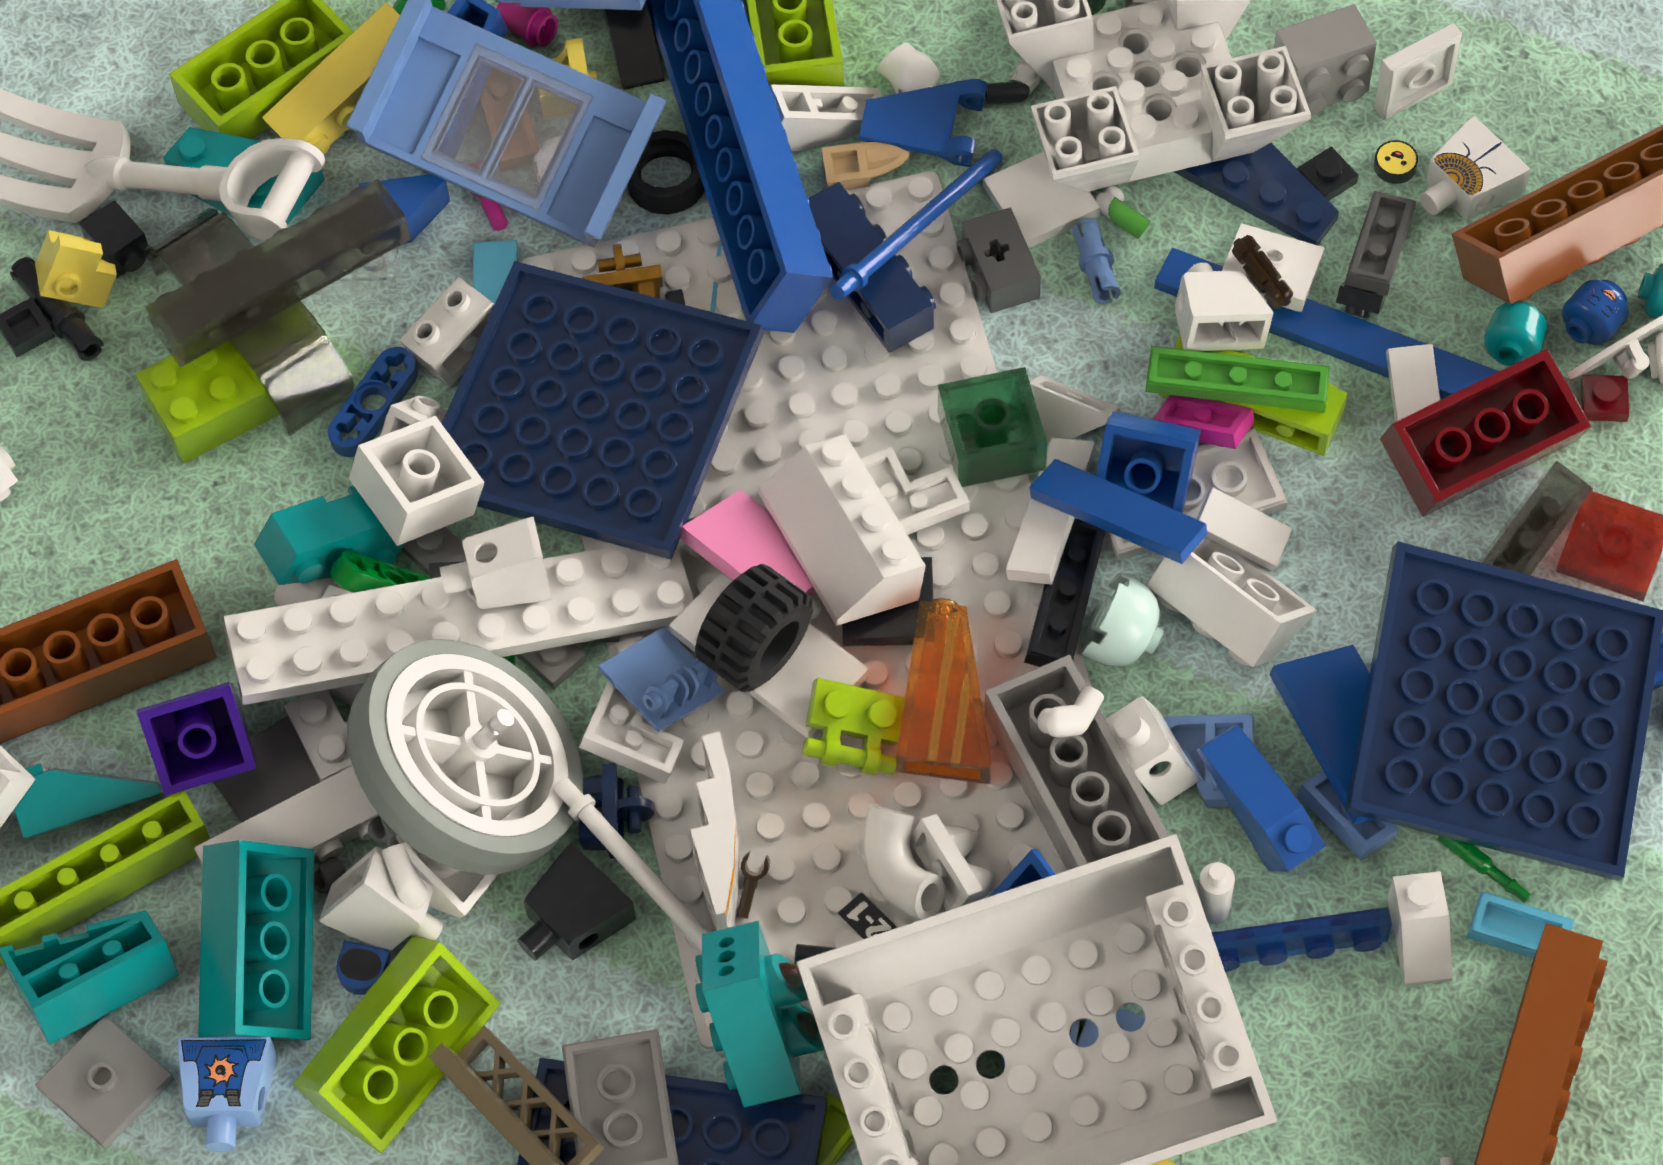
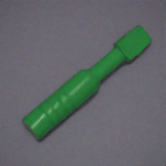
[1437,836,1530,903]

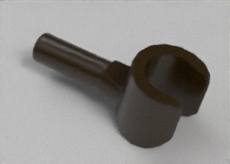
[736,851,770,919]

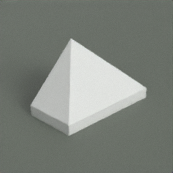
[1025,375,1120,443]

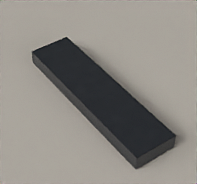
[1024,518,1106,667]

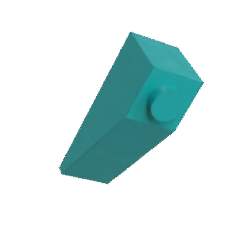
[14,763,161,839]

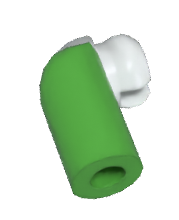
[1096,186,1151,239]

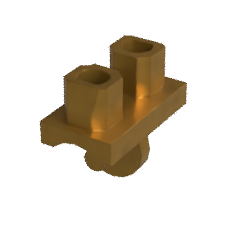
[582,244,663,299]

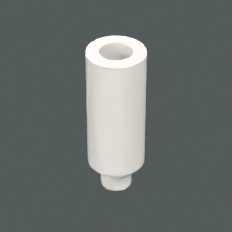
[1198,862,1235,923]

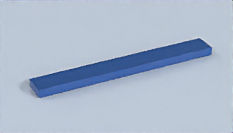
[1154,247,1499,399]

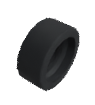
[627,130,705,215]

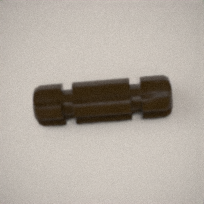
[1232,235,1293,309]

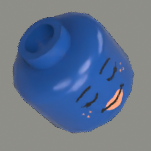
[1562,280,1629,345]

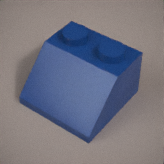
[1096,411,1201,513]

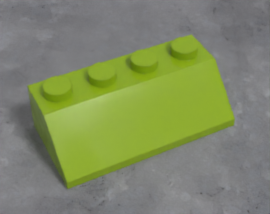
[292,936,501,1153]

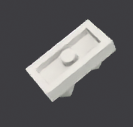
[910,814,995,911]

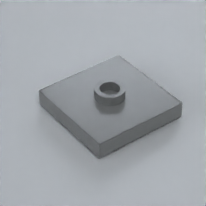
[35,1016,174,1149]

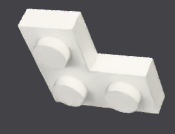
[860,446,970,535]
[579,680,684,784]
[284,690,352,782]

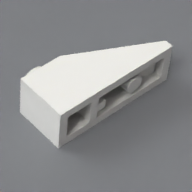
[770,84,882,152]

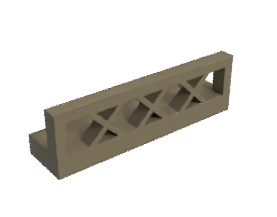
[429,1026,604,1165]

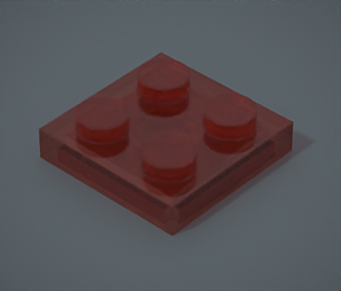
[1556,489,1663,602]

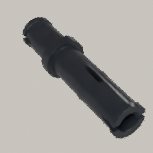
[10,257,104,361]

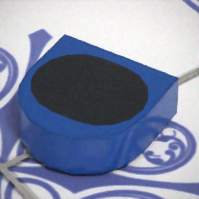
[336,940,391,995]

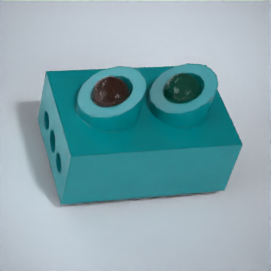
[695,920,825,1108]

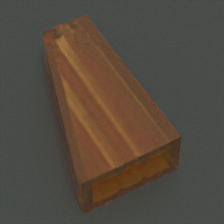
[896,598,991,784]

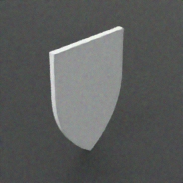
[1567,315,1663,379]

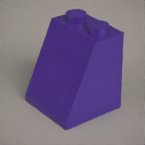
[137,682,256,796]

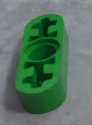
[330,550,429,593]

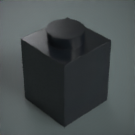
[79,200,152,279]

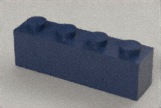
[808,182,936,353]

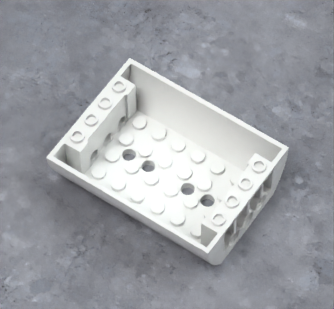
[797,834,1278,1165]

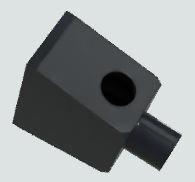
[517,843,636,961]

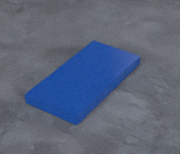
[1269,645,1371,824]

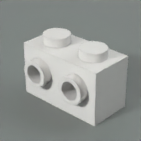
[399,277,494,387]

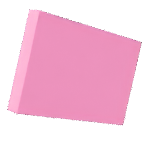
[680,490,817,597]

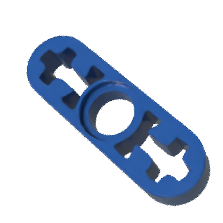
[328,347,418,457]

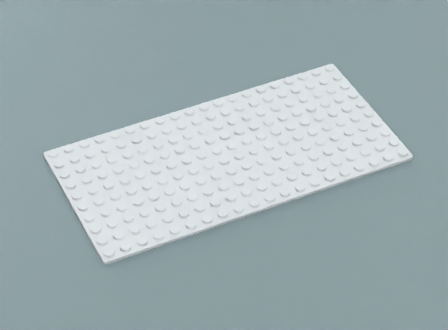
[520,171,1092,1049]

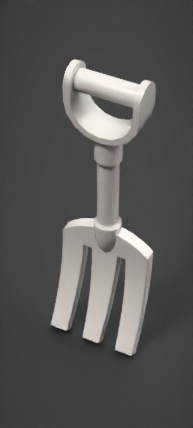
[0,89,325,241]

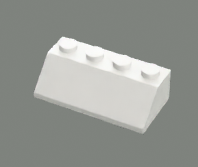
[759,434,926,626]

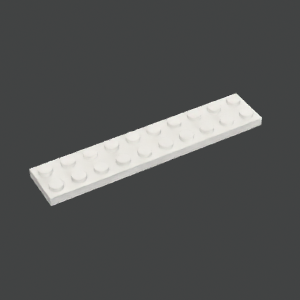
[223,545,694,705]

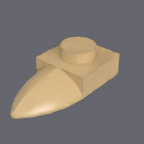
[821,142,909,190]

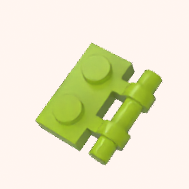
[802,678,907,776]

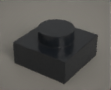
[1298,146,1359,201]
[1336,281,1386,318]
[0,297,55,358]

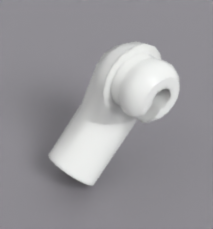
[1037,686,1104,738]

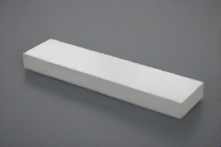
[1006,438,1097,585]

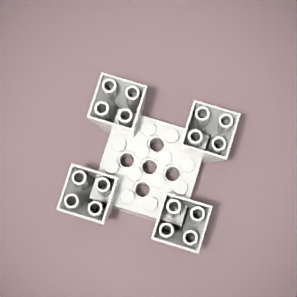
[995,0,1311,192]

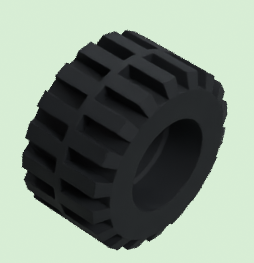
[695,564,813,692]

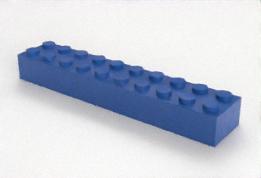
[646,0,833,333]

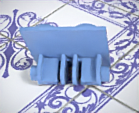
[597,626,725,733]

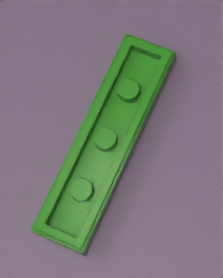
[1145,346,1330,413]

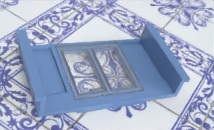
[346,0,667,248]

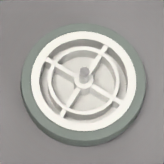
[347,639,583,875]

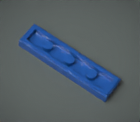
[1029,459,1207,564]

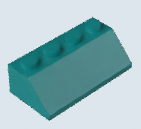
[198,840,315,1041]

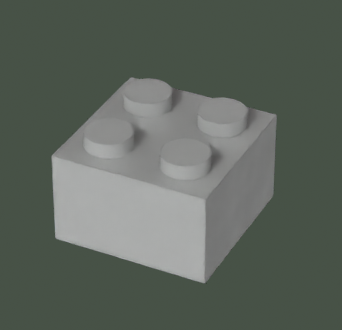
[1274,4,1377,115]

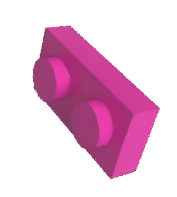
[1153,395,1254,449]

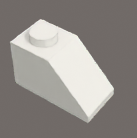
[1387,871,1453,986]

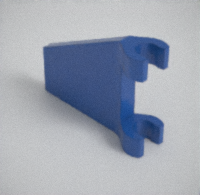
[858,79,988,167]

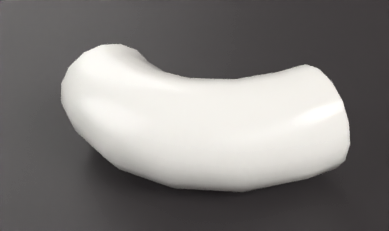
[863,805,945,920]

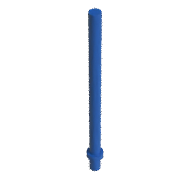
[830,149,1003,300]

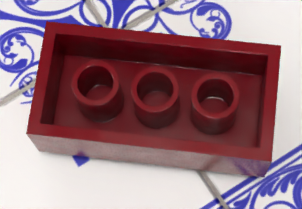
[1380,349,1592,517]

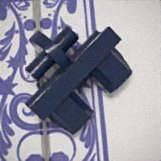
[579,763,655,859]

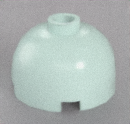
[1079,572,1164,666]

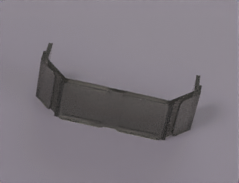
[144,207,354,436]

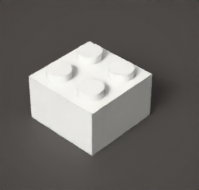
[349,416,484,546]

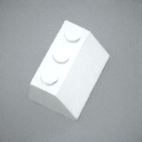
[1147,537,1317,668]

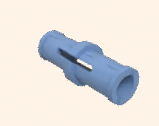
[1072,218,1121,304]

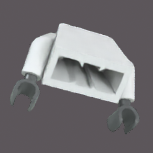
[314,815,443,951]

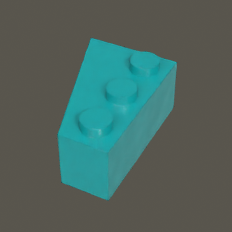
[163,127,325,225]
[254,485,405,585]
[0,910,179,1045]

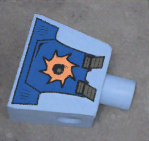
[178,1037,277,1152]

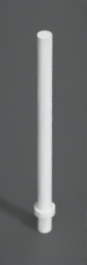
[553,777,709,953]

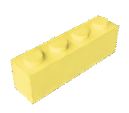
[262,2,400,155]

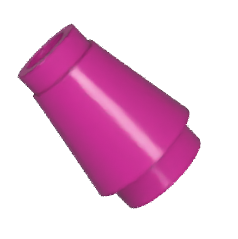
[496,2,558,47]

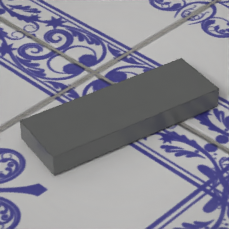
[1345,191,1416,296]

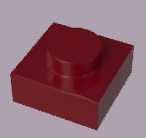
[1581,375,1630,422]

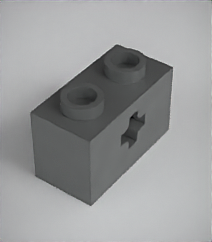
[956,207,1041,313]

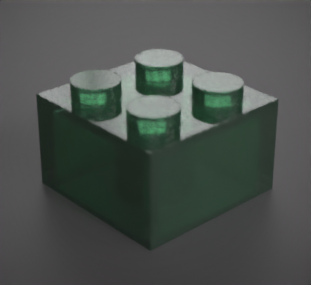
[938,367,1047,487]

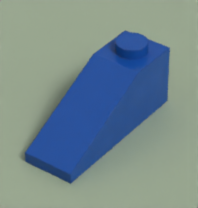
[1197,725,1326,872]

